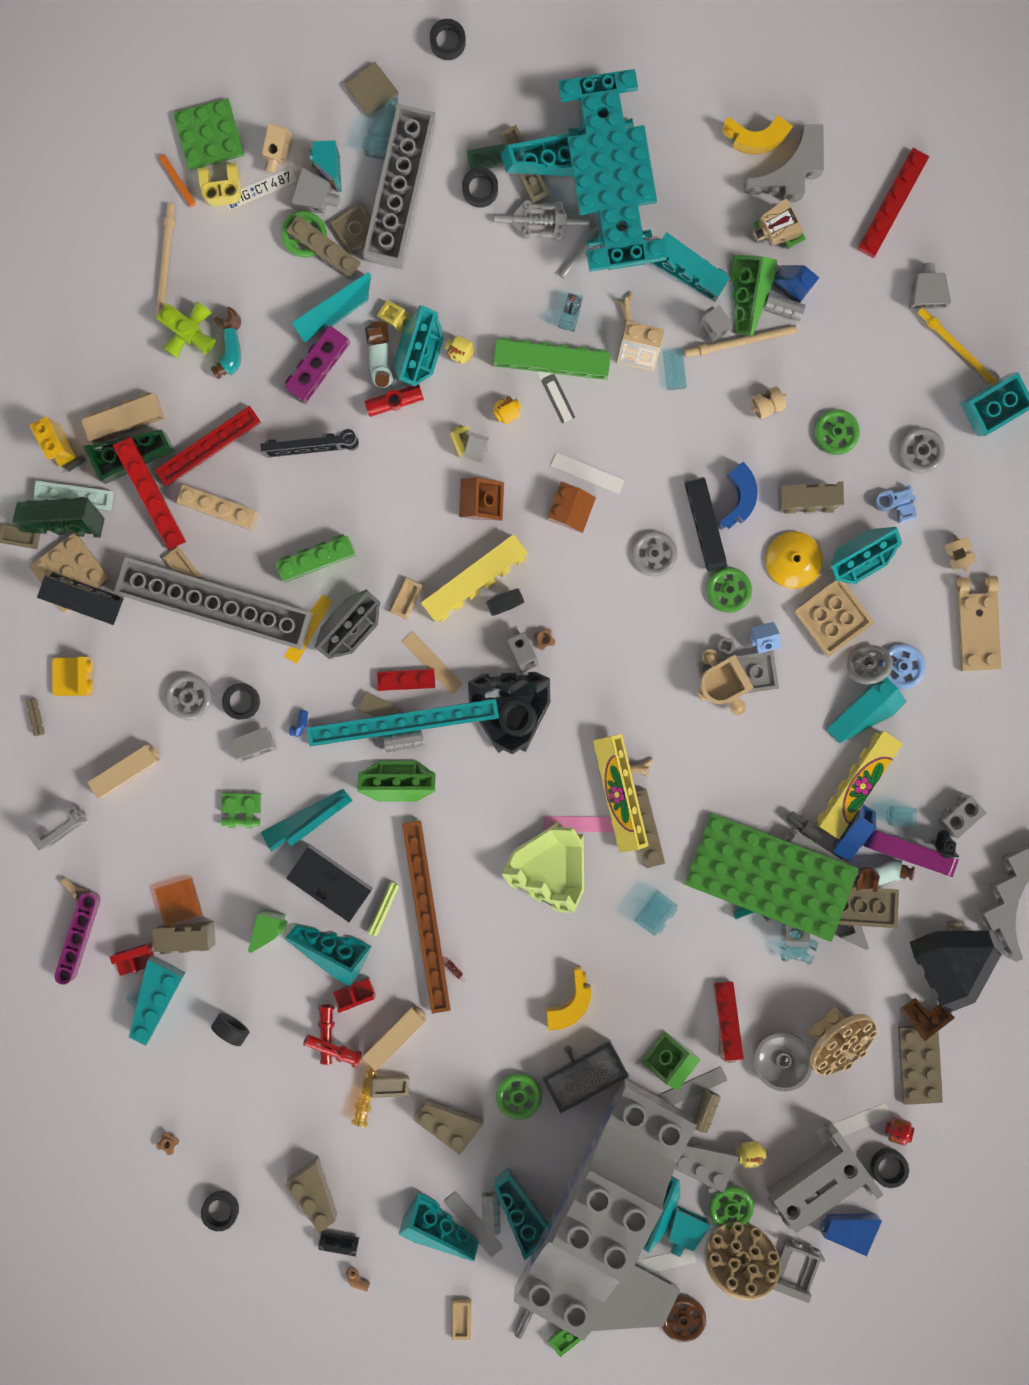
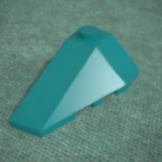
[826,677,906,743]
[285,925,372,986]

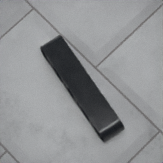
[685,477,727,572]

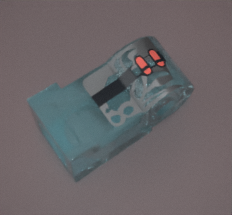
[558,292,584,332]

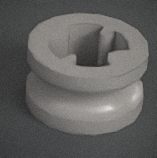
[717,638,735,655]

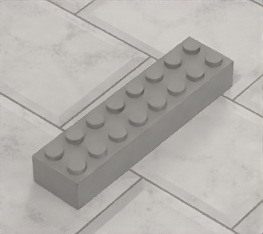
[363,104,436,269]

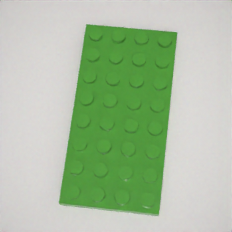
[684,813,859,942]

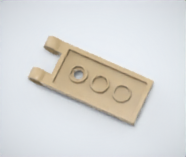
[956,576,1001,671]

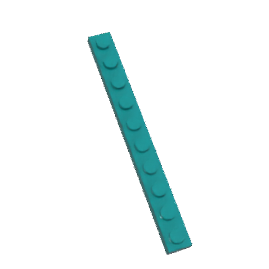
[307,698,499,747]

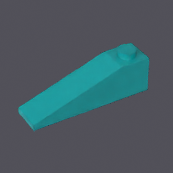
[398,1192,479,1261]

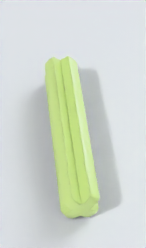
[367,882,399,936]

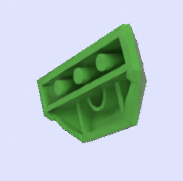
[357,761,436,802]

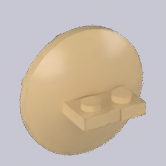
[807,1006,878,1077]
[704,1222,781,1301]

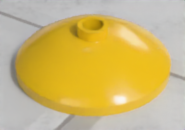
[765,531,823,589]

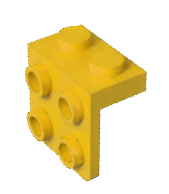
[52,657,94,696]

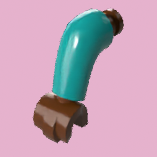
[211,306,241,379]

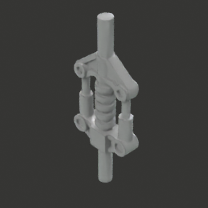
[494,200,590,241]

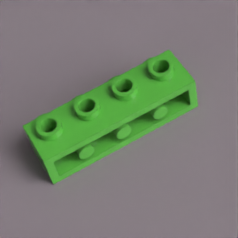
[275,534,357,583]

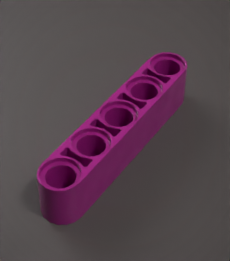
[864,830,959,878]
[54,891,101,985]

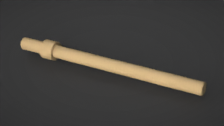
[155,203,175,318]
[684,325,797,357]

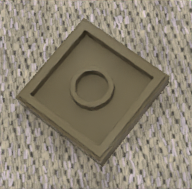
[345,62,399,117]
[329,202,371,255]

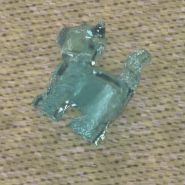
[778,932,818,965]

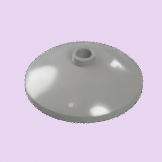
[754,1032,812,1092]

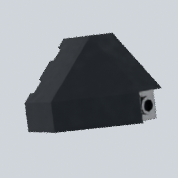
[468,672,551,754]
[910,930,1002,1013]

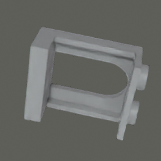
[27,805,88,851]
[773,1240,825,1303]

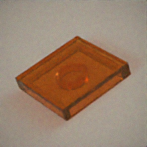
[154,878,203,926]

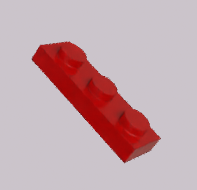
[377,669,436,691]

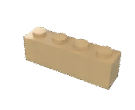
[81,392,166,444]
[176,484,259,531]

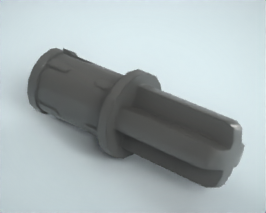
[786,811,823,843]

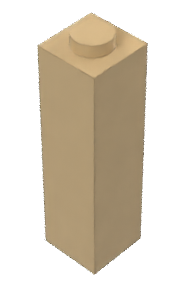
[87,745,160,799]
[362,1005,426,1071]

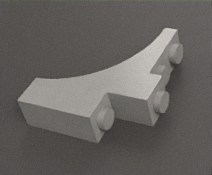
[744,124,824,202]

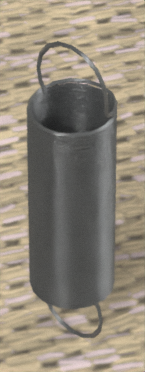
[62,454,87,473]

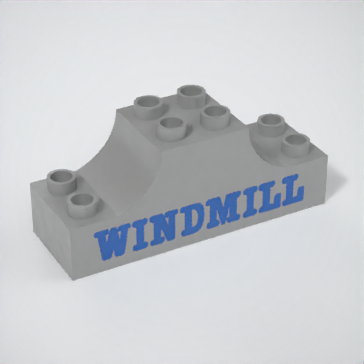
[514,1079,697,1341]

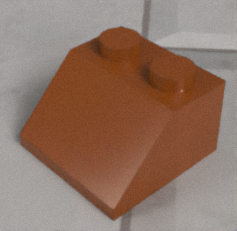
[459,477,504,521]
[547,481,596,533]

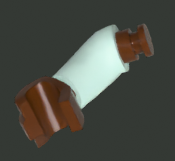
[365,321,393,388]
[855,860,915,892]

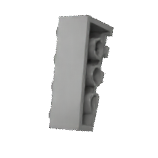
[675,1143,739,1192]

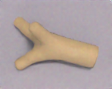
[615,292,633,322]
[630,758,654,777]
[60,878,87,905]

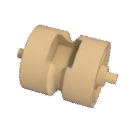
[750,386,787,420]
[944,535,977,572]

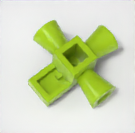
[156,301,216,359]

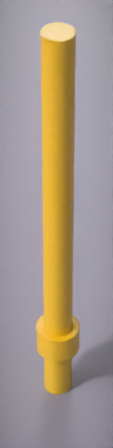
[917,307,997,384]

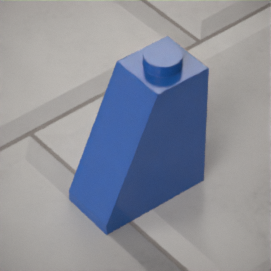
[773,265,820,303]
[833,804,876,862]
[820,1213,882,1257]

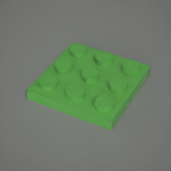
[173,98,244,171]

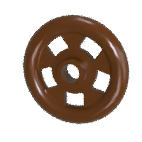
[662,1296,706,1343]

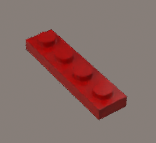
[713,982,744,1062]

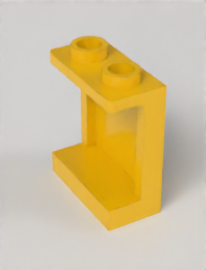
[30,416,77,467]

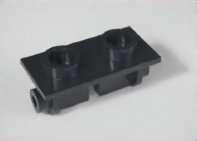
[931,830,959,859]
[318,1231,359,1257]

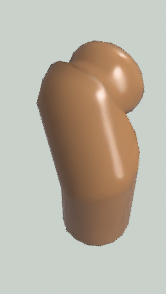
[346,1268,370,1292]

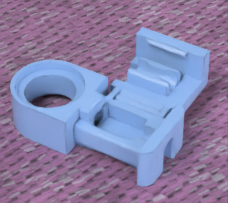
[875,485,917,523]

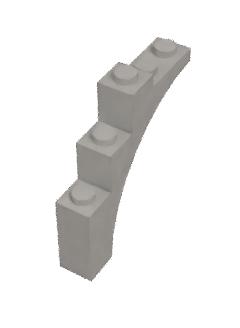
[978,843,1029,962]

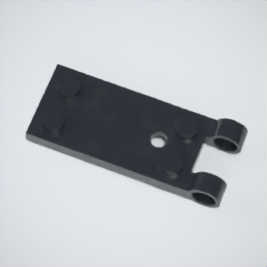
[260,429,359,458]

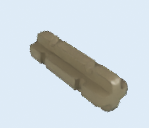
[26,698,45,736]

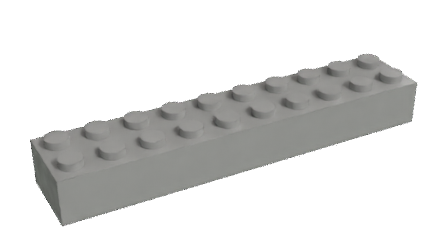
[114,557,313,650]

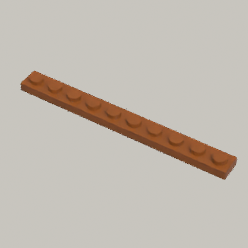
[402,820,451,1014]

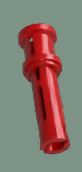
[318,1004,335,1065]
[303,1034,362,1068]

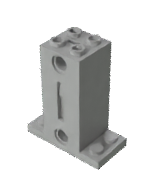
[767,1121,883,1233]

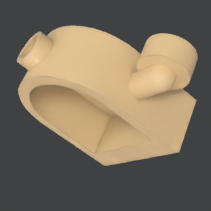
[696,649,754,715]

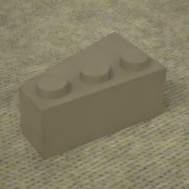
[778,481,844,514]
[152,921,216,954]
[414,1099,484,1155]

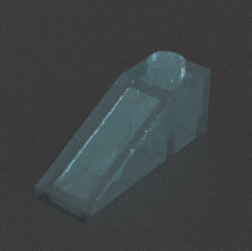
[362,97,399,160]

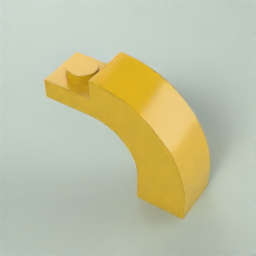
[722,115,793,155]
[546,966,591,1031]

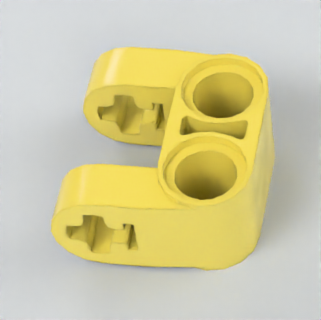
[198,163,241,206]

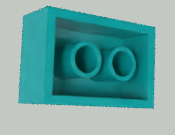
[960,372,1029,436]

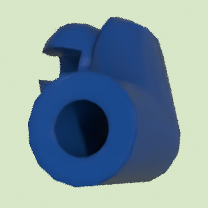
[289,710,309,737]

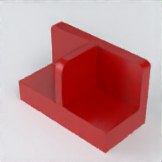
[109,943,155,976]
[333,977,376,1013]

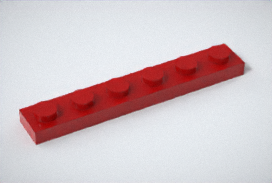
[857,147,930,258]
[155,406,262,487]
[113,437,186,550]

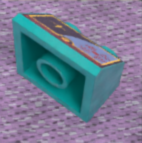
[309,140,342,192]

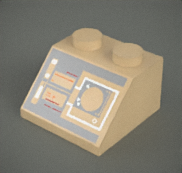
[617,321,664,372]

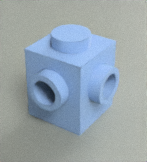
[750,622,781,653]

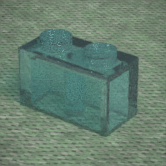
[635,889,678,936]

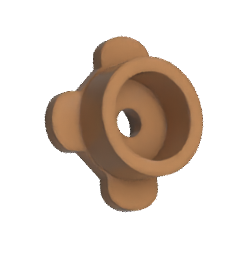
[534,628,556,650]
[156,1132,179,1155]

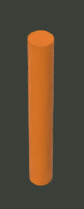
[159,154,196,207]

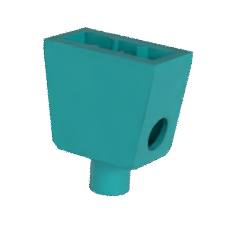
[667,1205,711,1257]

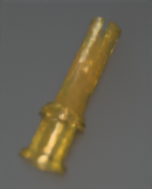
[351,1066,378,1127]

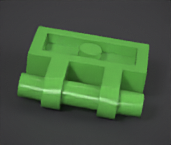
[221,793,261,828]

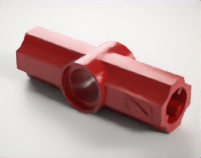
[364,384,424,417]

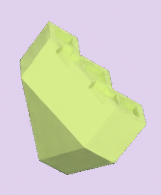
[502,821,584,913]

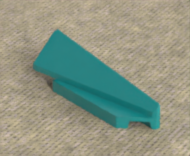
[292,272,372,344]
[262,789,353,852]

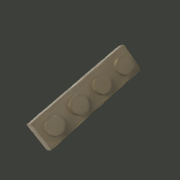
[499,125,550,204]
[286,215,361,279]
[636,789,665,868]

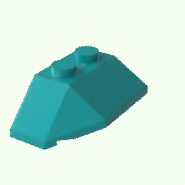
[394,305,444,386]
[830,527,902,584]
[643,1176,680,1253]

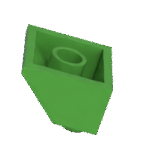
[248,909,288,953]
[642,1031,701,1090]

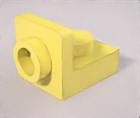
[377,300,411,333]
[450,425,470,457]

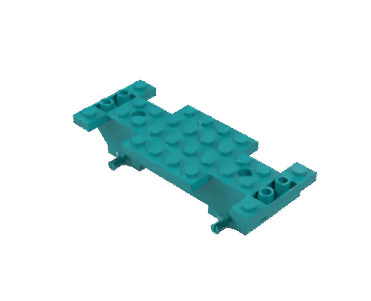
[558,69,667,272]

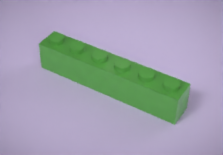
[494,337,611,380]

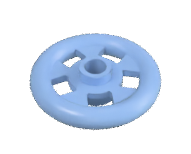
[880,644,925,689]

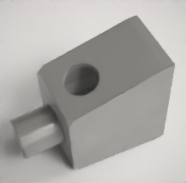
[291,168,340,214]
[909,262,951,309]
[507,626,539,673]

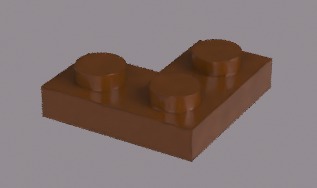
[900,997,955,1041]

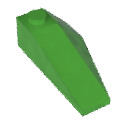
[730,254,777,336]

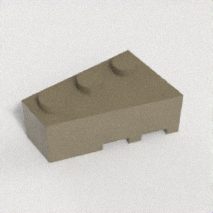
[285,1156,337,1233]

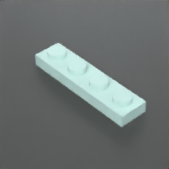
[33,481,114,511]

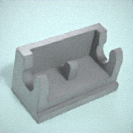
[230,727,277,762]

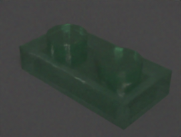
[466,144,505,170]

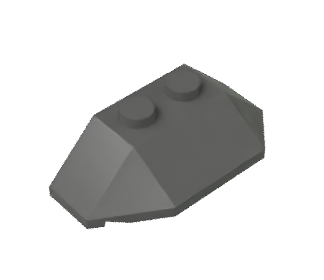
[314,589,380,659]

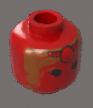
[885,1117,915,1146]

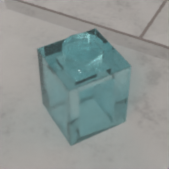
[886,806,917,828]

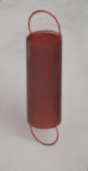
[443,957,465,981]

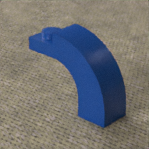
[717,461,758,530]

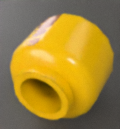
[492,396,522,425]

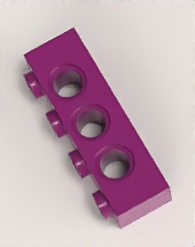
[285,325,350,404]

